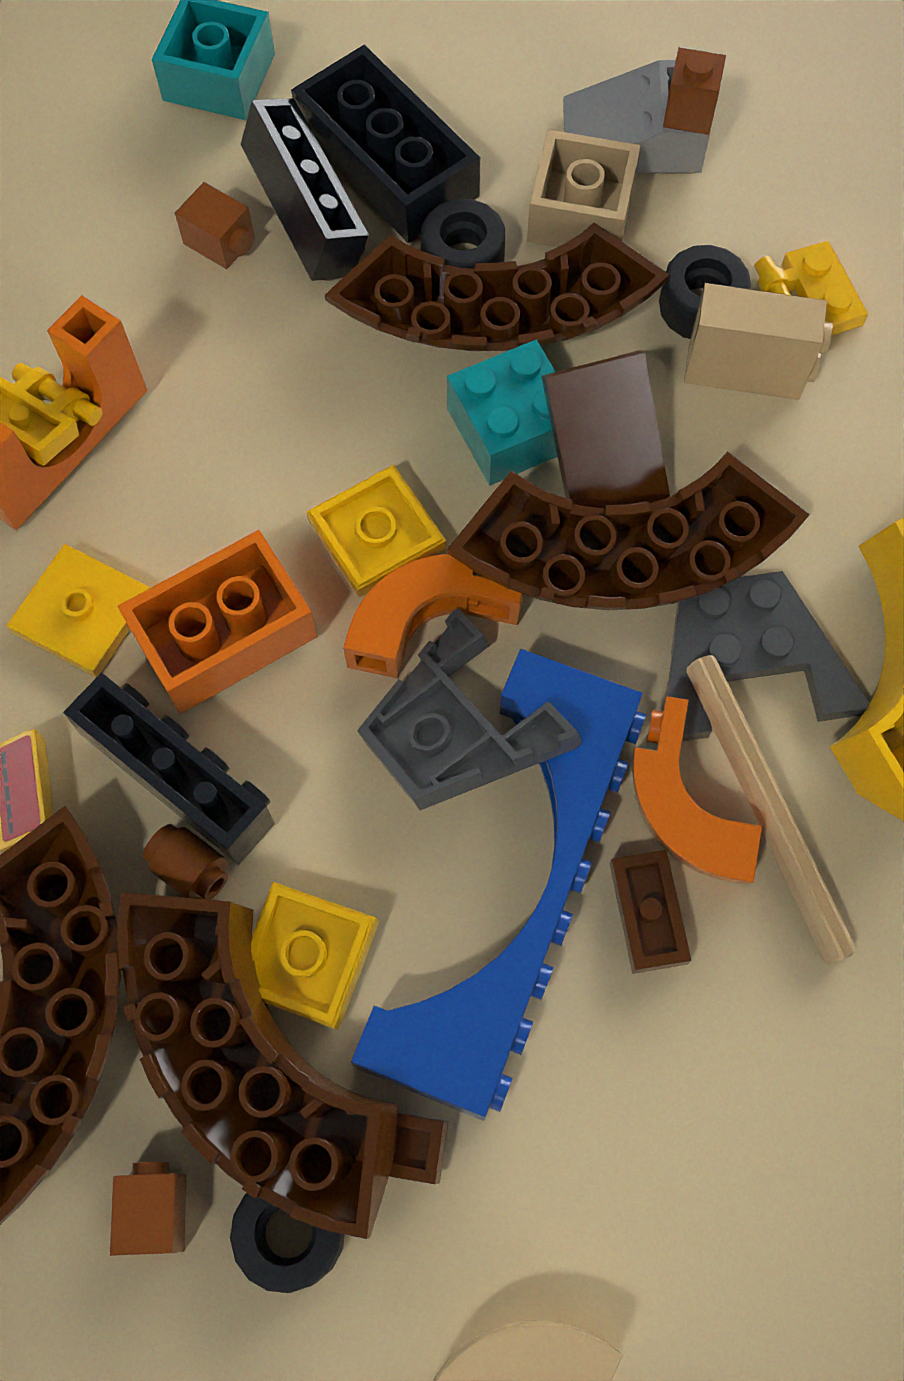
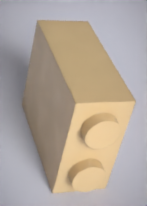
[684,283,833,400]

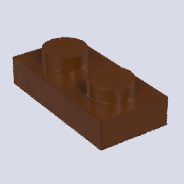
[610,850,692,974]

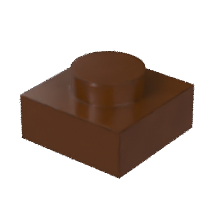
[389,1113,449,1184]

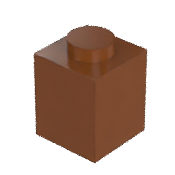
[663,47,726,135]
[175,182,255,269]
[110,1162,186,1256]

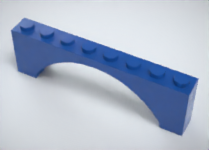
[351,649,647,1121]

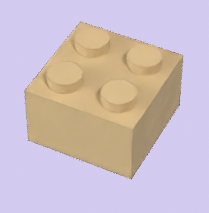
[527,129,641,247]

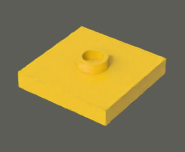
[306,464,446,597]
[6,543,150,678]
[251,882,380,1030]

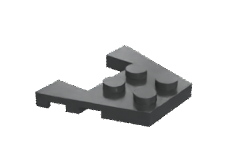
[665,571,869,741]
[357,608,583,810]

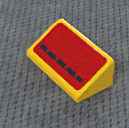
[0,729,54,852]

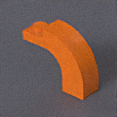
[343,554,523,679]
[632,696,762,885]

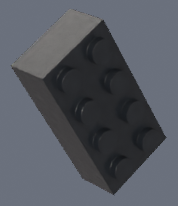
[291,44,480,243]

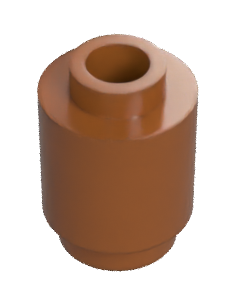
[143,824,228,900]

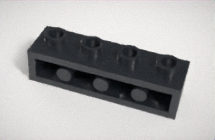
[240,98,369,281]
[63,672,275,865]

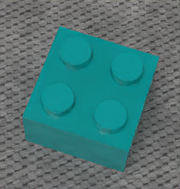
[152,0,275,120]
[447,339,557,486]

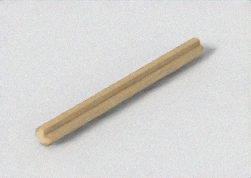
[687,655,856,964]

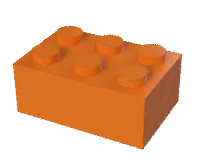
[117,530,318,714]

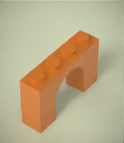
[0,295,148,531]

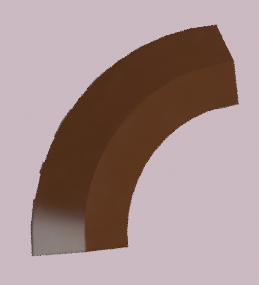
[325,223,670,351]
[446,451,810,610]
[0,806,121,1225]
[117,892,399,1239]

